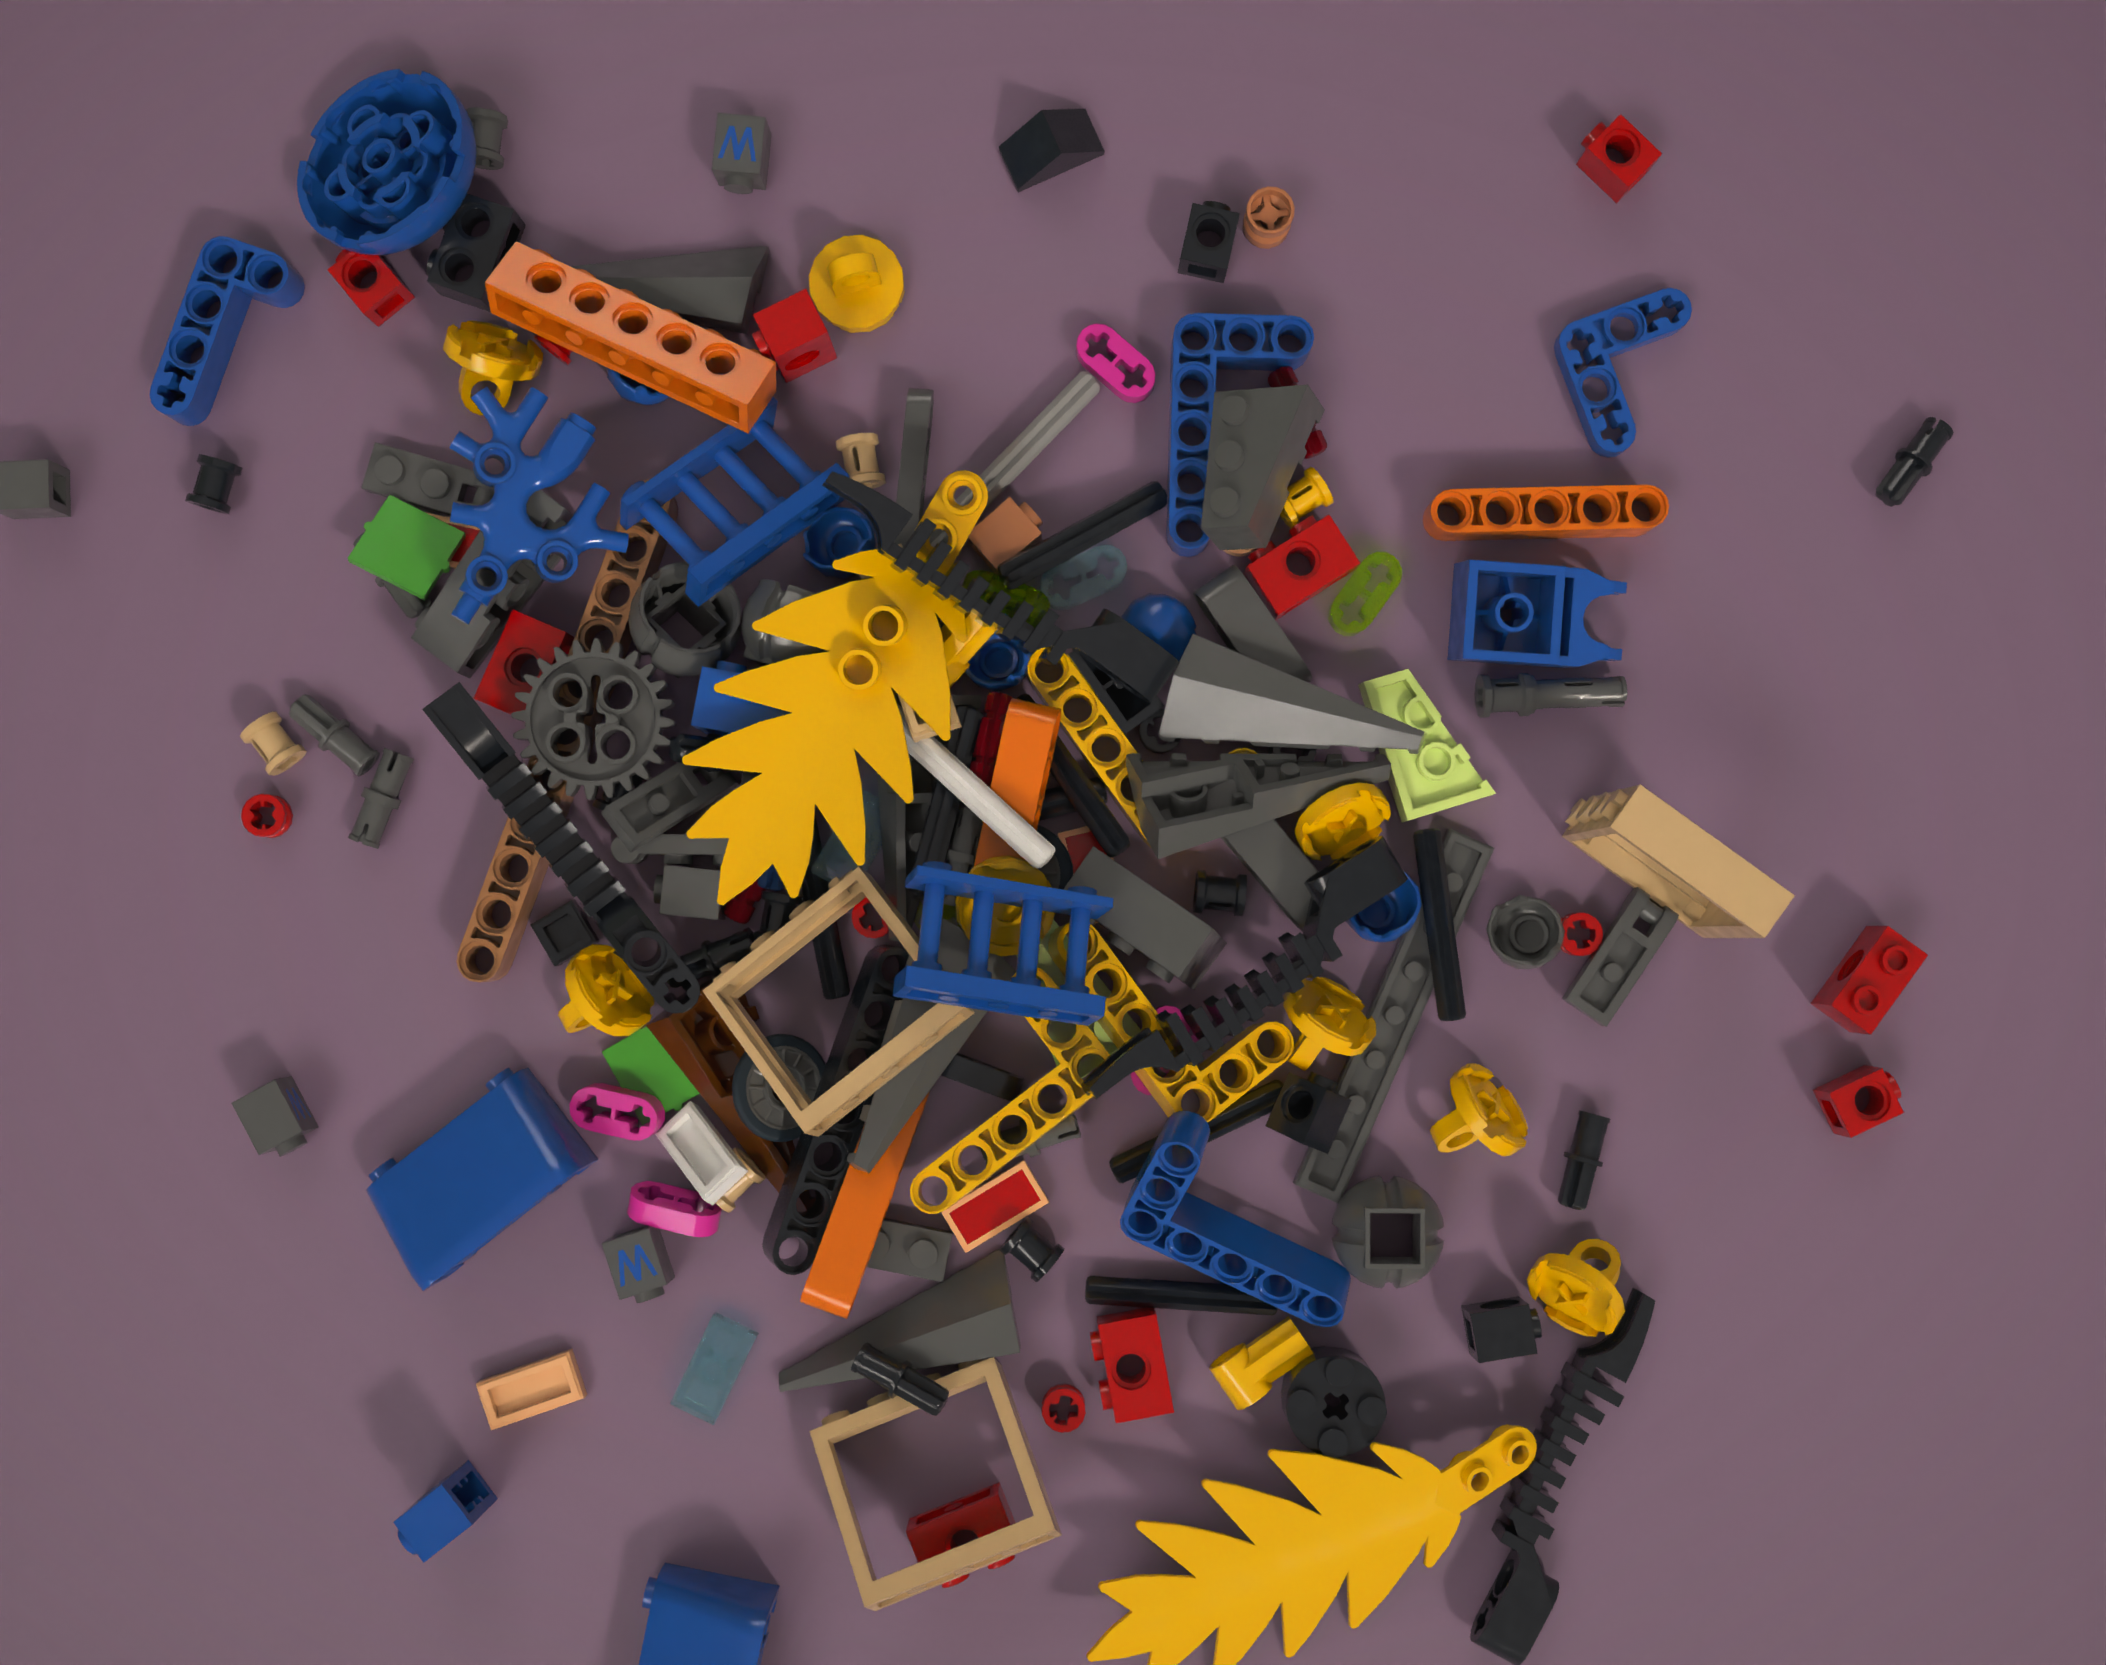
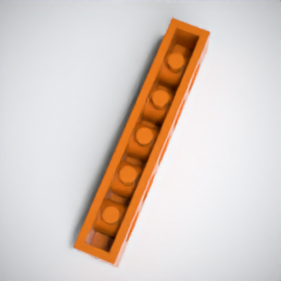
[485,241,776,433]

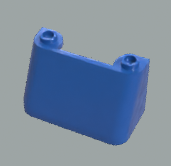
[366,1067,598,1291]
[639,1563,780,1665]

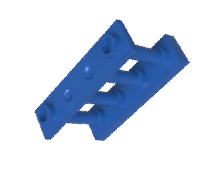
[620,397,850,607]
[893,861,1113,1026]

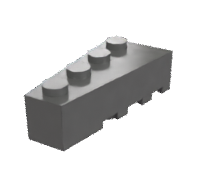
[411,490,573,678]

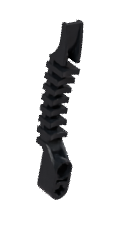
[822,471,1179,704]
[422,682,700,1013]
[1081,836,1408,1099]
[1470,1288,1655,1665]

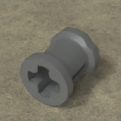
[466,107,508,170]

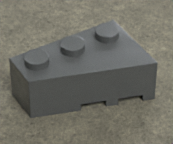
[1201,384,1325,550]
[1063,846,1227,990]

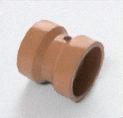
[1243,186,1295,249]

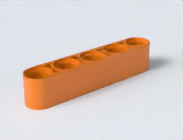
[1422,485,1669,541]
[974,698,1061,866]
[800,1091,930,1319]

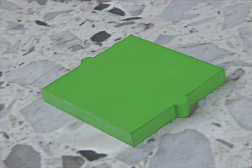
[348,494,466,601]
[602,1026,700,1125]

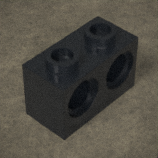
[426,193,526,312]

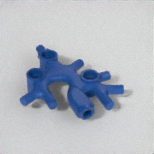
[449,387,629,625]

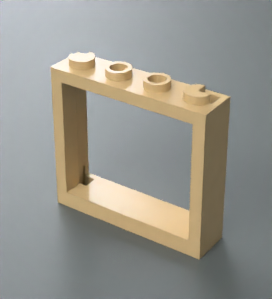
[1562,784,1795,938]
[702,866,975,1137]
[809,1357,1062,1611]

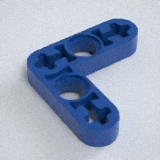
[1554,288,1692,458]

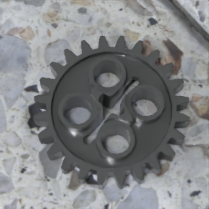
[511,638,677,800]

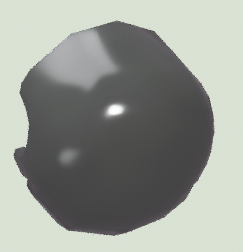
[1486,895,1565,970]

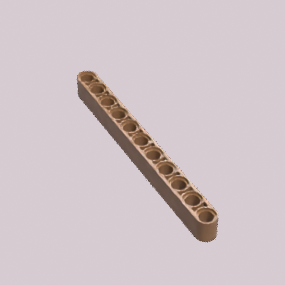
[456,479,679,982]

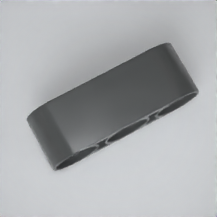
[1193,565,1313,682]
[1221,819,1318,932]

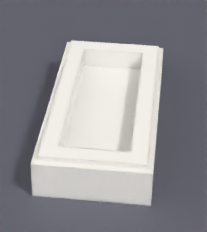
[655,1101,748,1205]

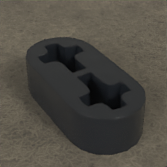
[941,1053,1025,1101]

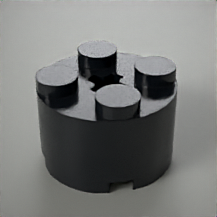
[1281,1346,1387,1458]

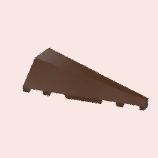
[646,977,816,1212]

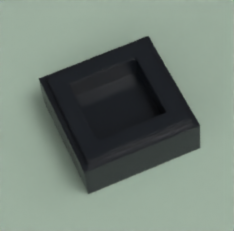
[530,900,600,966]

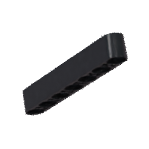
[762,944,909,1275]

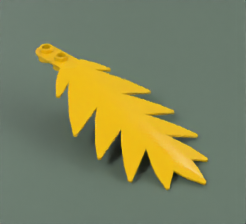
[682,470,988,905]
[1086,1424,1537,1665]

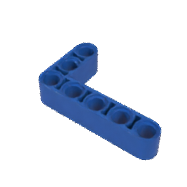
[1166,313,1314,557]
[1120,1111,1351,1327]

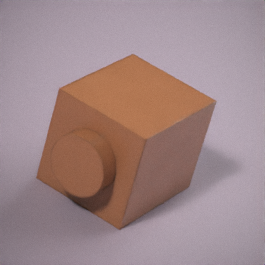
[967,497,1043,579]

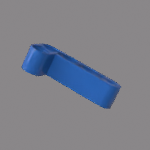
[150,236,305,426]

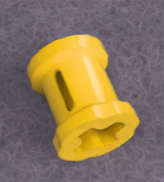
[1280,467,1334,528]

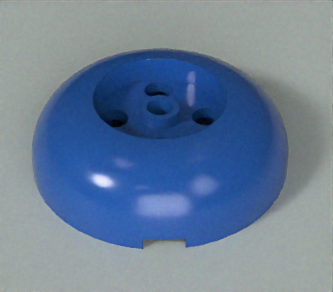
[297,69,477,255]

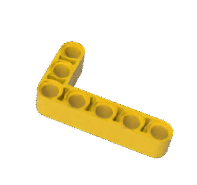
[1028,647,1258,848]
[1048,922,1294,1123]
[910,968,1110,1214]

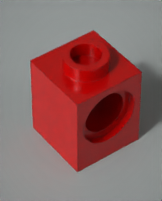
[1576,114,1662,204]
[327,249,415,327]
[1813,1065,1904,1138]

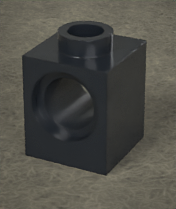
[1178,201,1240,283]
[1265,1071,1351,1154]
[1461,1296,1542,1363]

